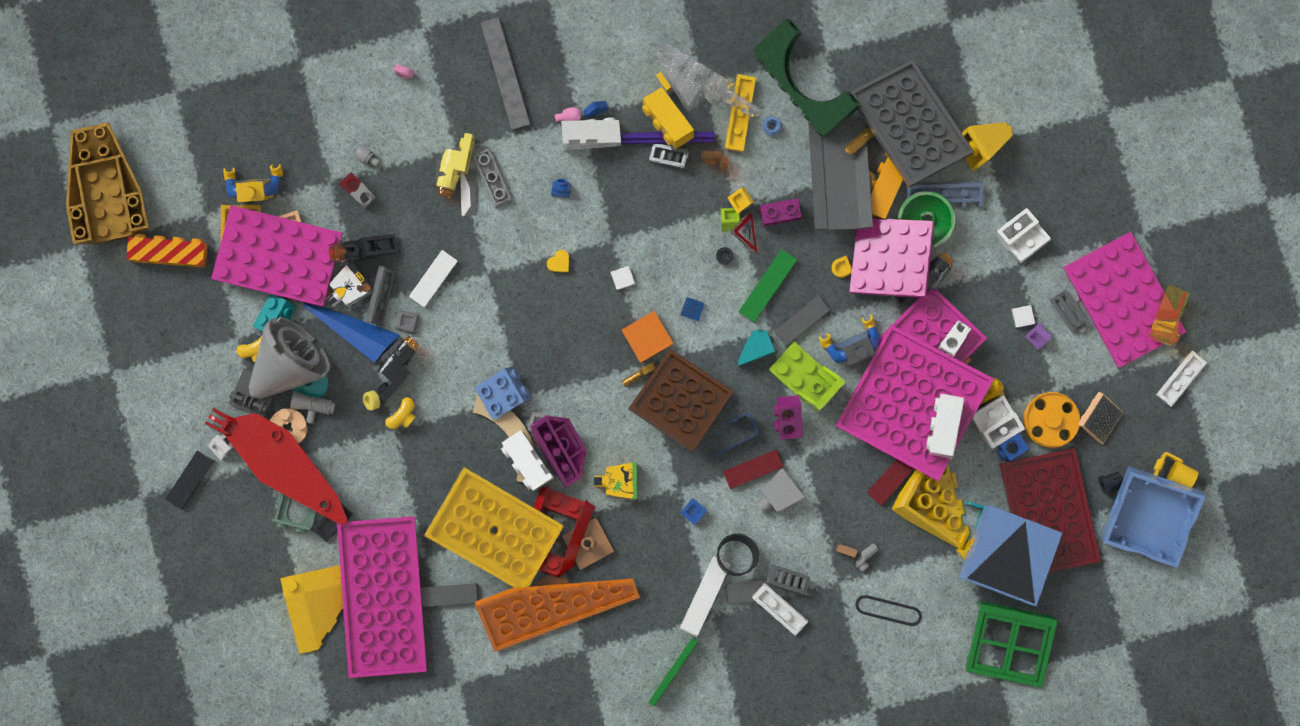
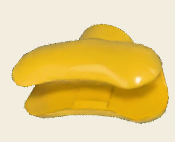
[236,336,262,362]
[385,397,416,429]

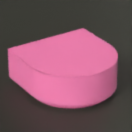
[394,64,414,79]

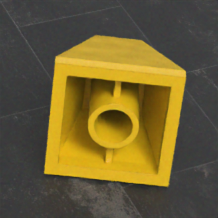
[962,122,1013,172]

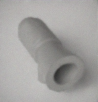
[290,390,336,424]

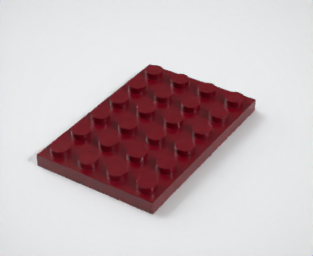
[999,448,1101,573]

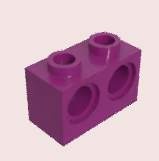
[759,198,802,227]
[773,395,803,440]

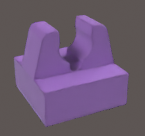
[1025,323,1052,350]

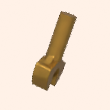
[622,363,656,387]

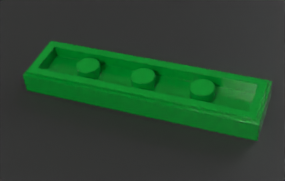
[738,249,797,323]
[648,637,698,706]

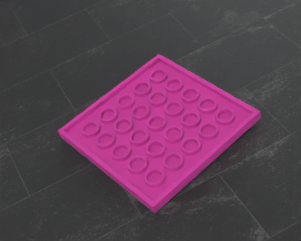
[836,325,994,481]

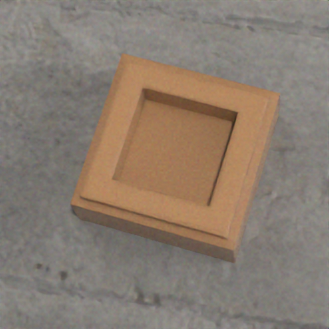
[836,544,857,558]

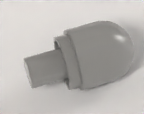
[355,147,380,167]

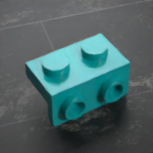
[253,294,297,331]

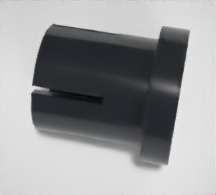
[1098,472,1123,494]

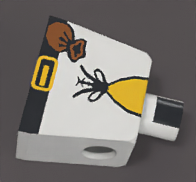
[326,262,373,307]

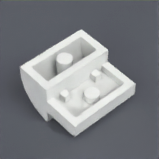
[997,208,1051,263]
[972,395,1025,449]

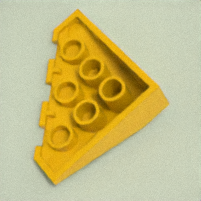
[892,459,970,549]
[280,565,343,654]

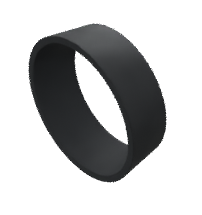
[717,533,759,576]

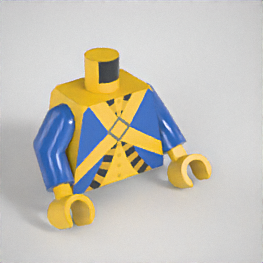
[223,164,283,202]

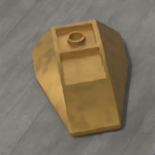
[66,122,149,245]

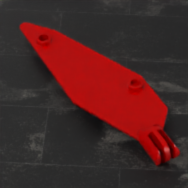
[205,408,347,525]

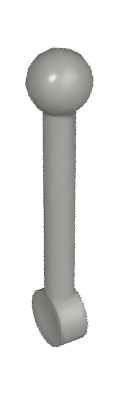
[1071,295,1086,334]

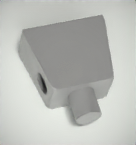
[756,468,804,513]

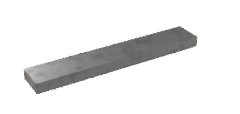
[480,17,530,131]

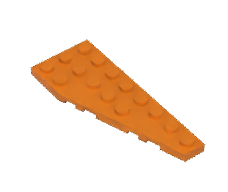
[475,578,640,652]

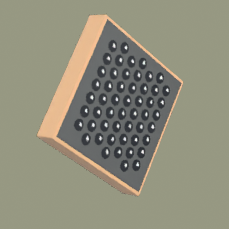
[1078,392,1123,444]

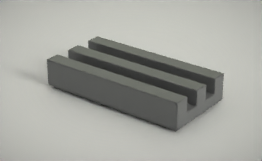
[1050,289,1087,332]

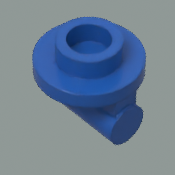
[551,179,571,198]

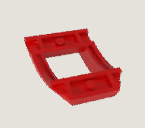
[533,487,595,578]

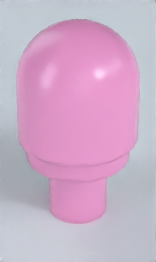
[555,107,582,122]

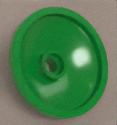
[898,191,956,248]

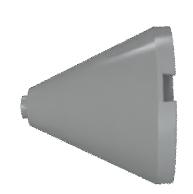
[248,317,330,399]

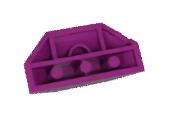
[530,415,587,488]

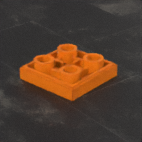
[621,311,674,363]

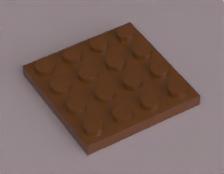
[628,349,734,453]

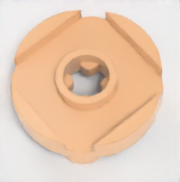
[270,409,308,444]

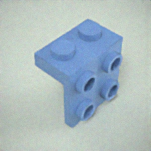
[475,366,532,419]

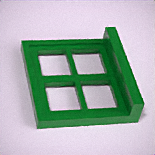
[965,600,1058,688]

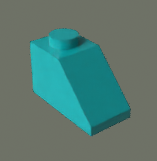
[737,329,775,367]

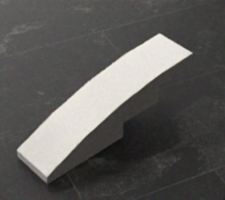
[679,556,731,637]

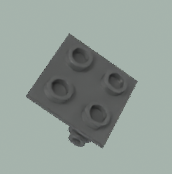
[229,369,274,418]

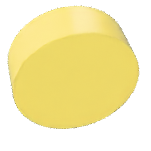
[363,390,380,411]

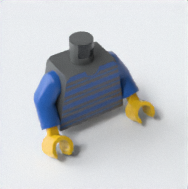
[819,315,881,365]

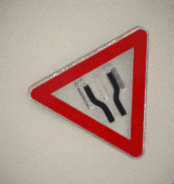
[731,212,758,254]

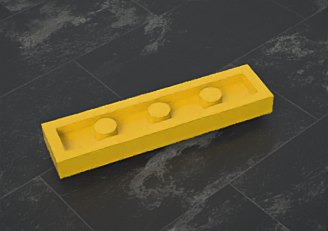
[725,74,756,152]

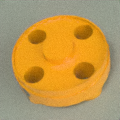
[1023,392,1080,448]

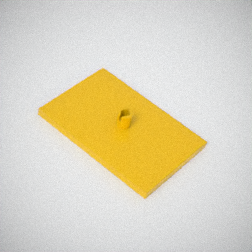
[424,468,563,588]

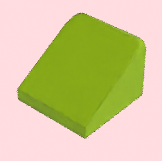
[721,208,741,232]

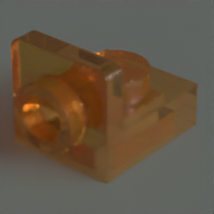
[701,151,728,173]

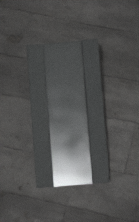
[808,120,873,231]

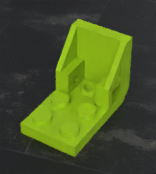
[769,341,846,413]

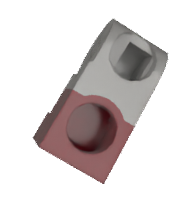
[339,172,376,208]

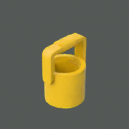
[1153,452,1198,487]

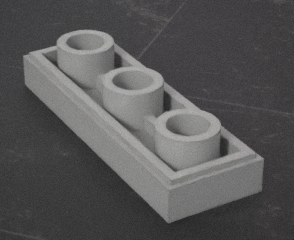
[472,148,512,208]

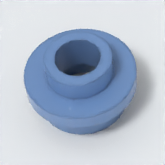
[763,116,782,136]

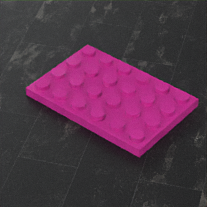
[211,205,343,307]
[1063,232,1186,368]

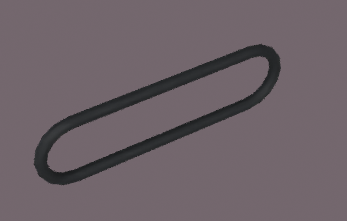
[855,595,921,626]

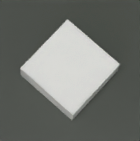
[611,266,635,291]
[1011,305,1035,328]

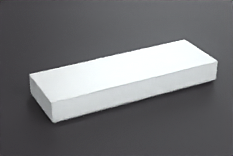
[409,250,458,308]
[1156,351,1207,407]
[752,583,808,636]

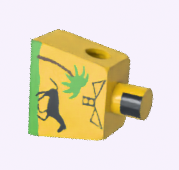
[594,462,637,500]

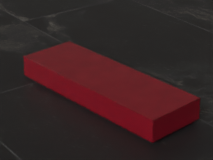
[723,449,783,489]
[867,459,914,506]

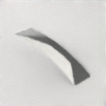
[461,169,477,216]

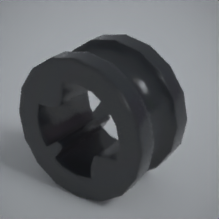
[716,247,733,265]

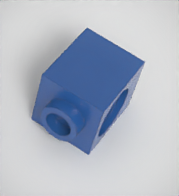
[997,433,1029,462]

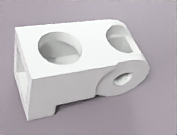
[938,320,971,357]

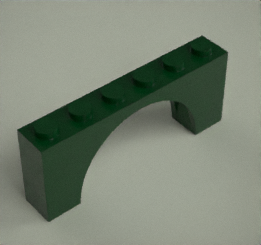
[752,19,862,136]

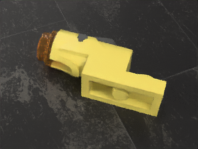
[435,133,475,198]

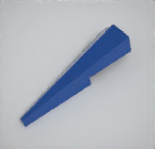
[302,302,400,364]

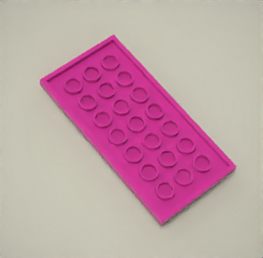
[337,516,427,678]

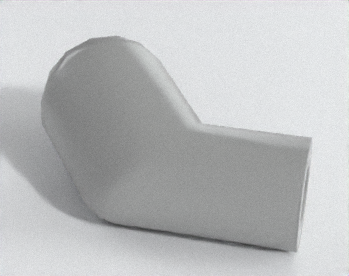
[856,544,878,572]

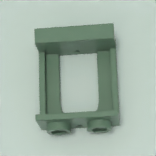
[272,493,317,533]

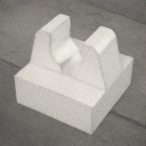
[208,434,233,460]

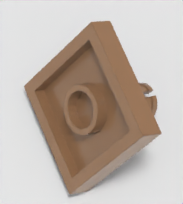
[562,518,614,570]

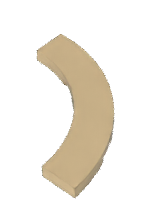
[473,394,535,482]

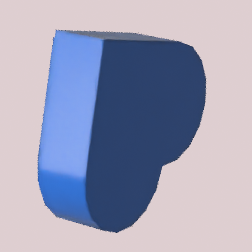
[584,101,609,118]

